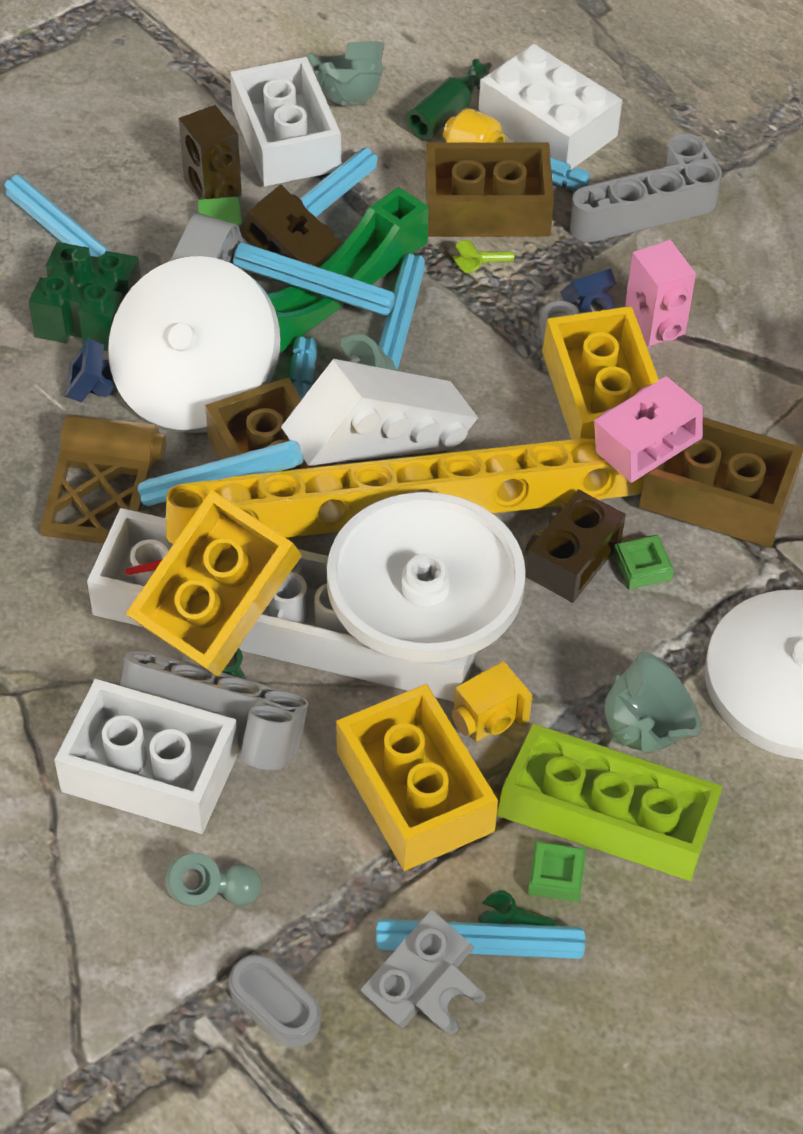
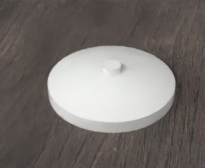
[108,256,280,433]
[327,492,525,663]
[705,589,803,760]

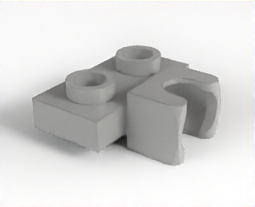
[361,909,486,1035]

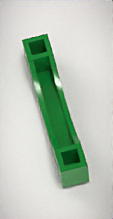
[267,187,429,354]

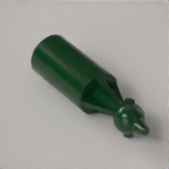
[405,59,492,141]

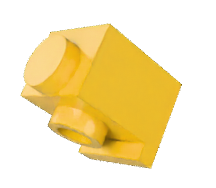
[452,661,533,742]

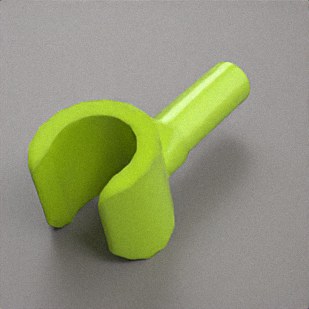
[453,239,514,273]

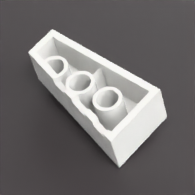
[281,359,478,466]

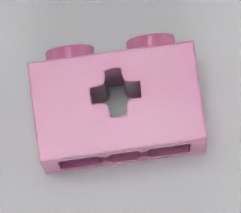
[625,240,696,347]
[594,376,703,483]

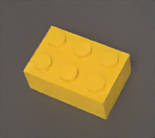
[542,306,659,440]
[125,490,302,677]
[336,684,498,871]

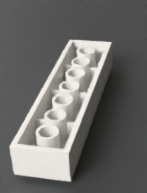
[87,508,477,702]

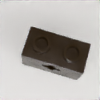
[239,184,341,267]

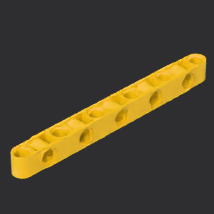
[166,438,644,544]

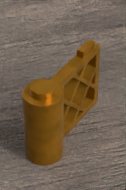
[40,414,167,544]

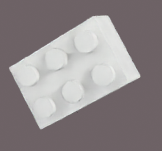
[479,44,622,169]
[230,57,341,186]
[54,679,239,834]

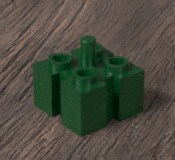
[28,242,141,351]

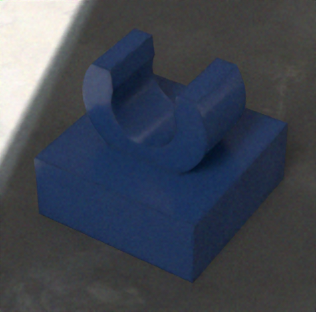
[560,268,617,313]
[66,339,116,403]

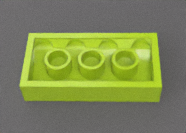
[497,723,723,882]

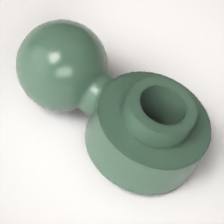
[165,853,262,906]

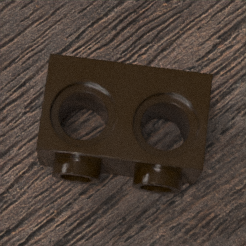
[179,105,242,200]
[524,489,626,603]

